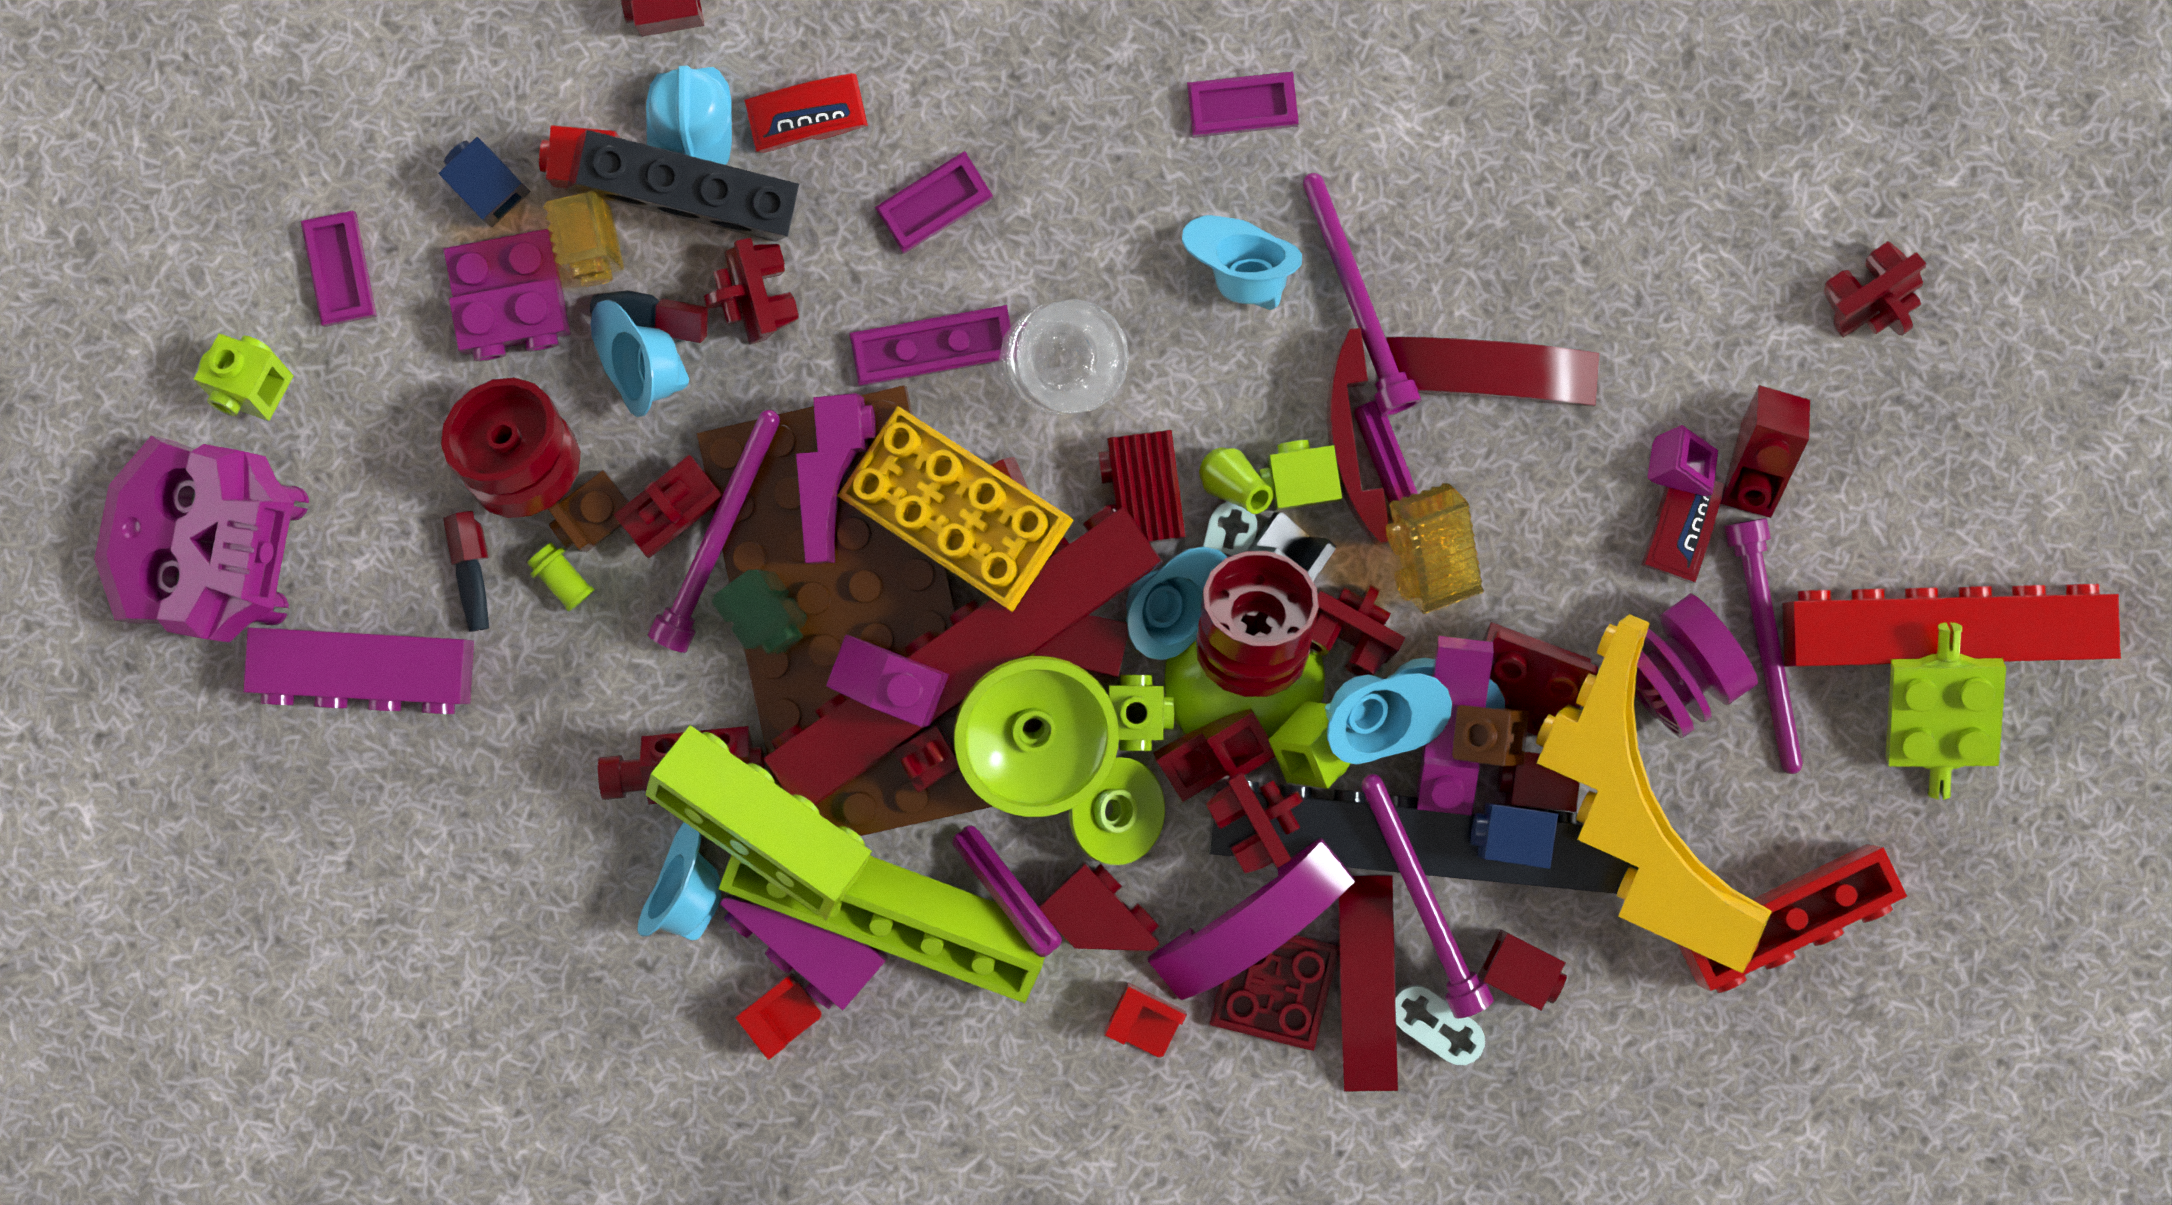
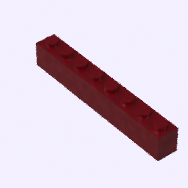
[763,505,1164,806]

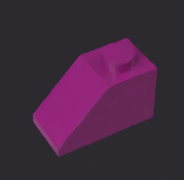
[826,635,949,727]

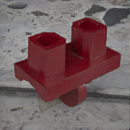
[704,237,799,345]
[1824,241,1926,338]
[614,454,723,558]
[1310,584,1406,676]
[1205,772,1303,874]

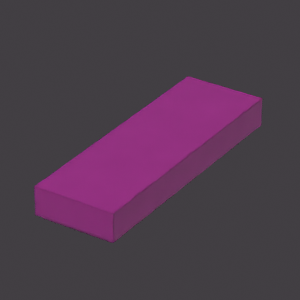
[849,305,1017,387]

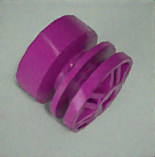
[1635,593,1758,739]

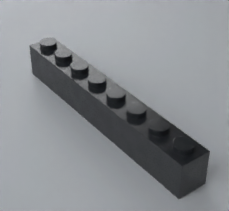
[1208,781,1639,894]

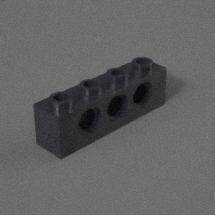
[566,130,799,241]

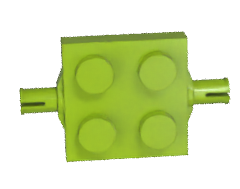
[1885,622,2006,800]

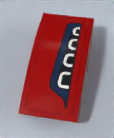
[744,73,868,153]

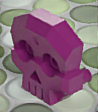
[94,435,309,642]

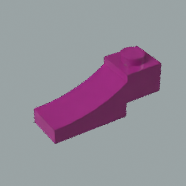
[796,393,876,565]
[1417,636,1494,816]

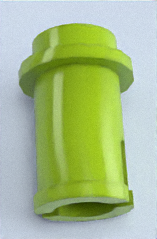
[527,542,595,612]

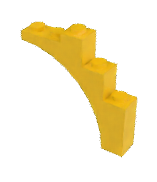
[1536,614,1772,973]

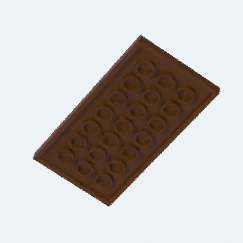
[697,385,993,836]

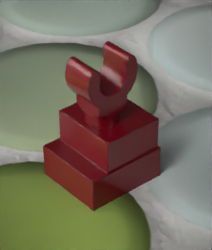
[893,722,959,793]

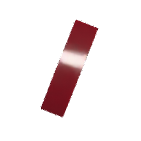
[1327,327,1391,545]
[1386,337,1599,407]
[1339,875,1398,1092]

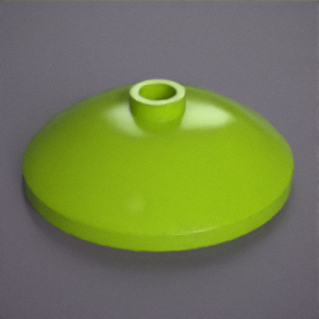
[1164,640,1325,739]
[954,656,1119,817]

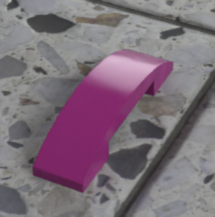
[1148,838,1354,1000]

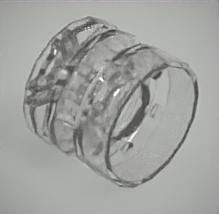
[999,299,1129,415]

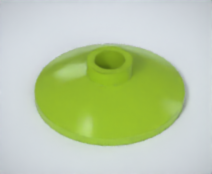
[1069,757,1165,865]

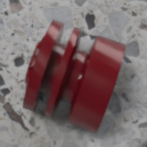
[1196,551,1319,697]

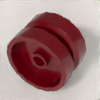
[441,377,581,518]

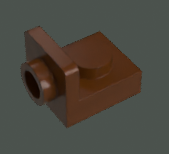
[548,470,629,552]
[1452,705,1529,766]

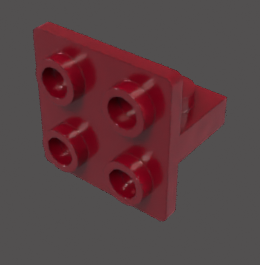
[1483,622,1599,736]

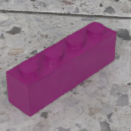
[243,627,474,714]

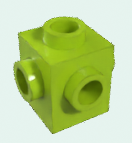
[194,333,294,421]
[1109,675,1174,751]

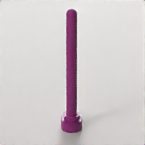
[1303,173,1422,417]
[647,410,780,653]
[1724,518,1803,774]
[1361,774,1494,1019]

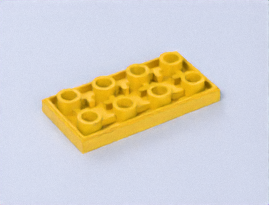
[838,406,1074,612]

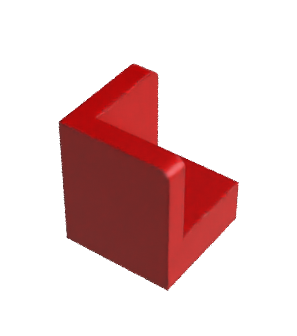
[735,973,822,1060]
[1104,982,1187,1058]

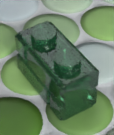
[712,569,808,655]

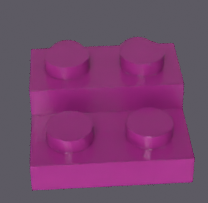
[443,228,571,361]

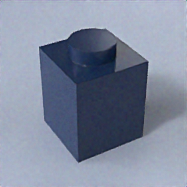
[438,136,531,227]
[1471,802,1558,869]

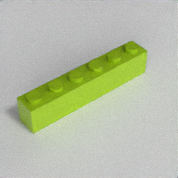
[719,855,1045,1004]

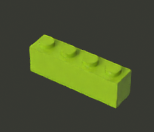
[645,725,872,920]

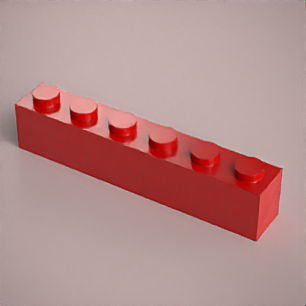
[1782,584,2121,667]

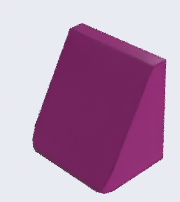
[1647,425,1718,497]

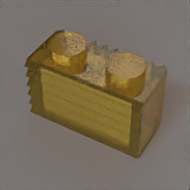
[543,191,624,287]
[1386,483,1484,614]

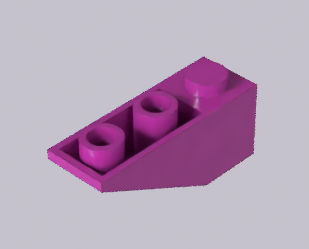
[720,894,888,1011]

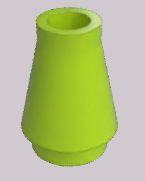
[1199,447,1273,514]

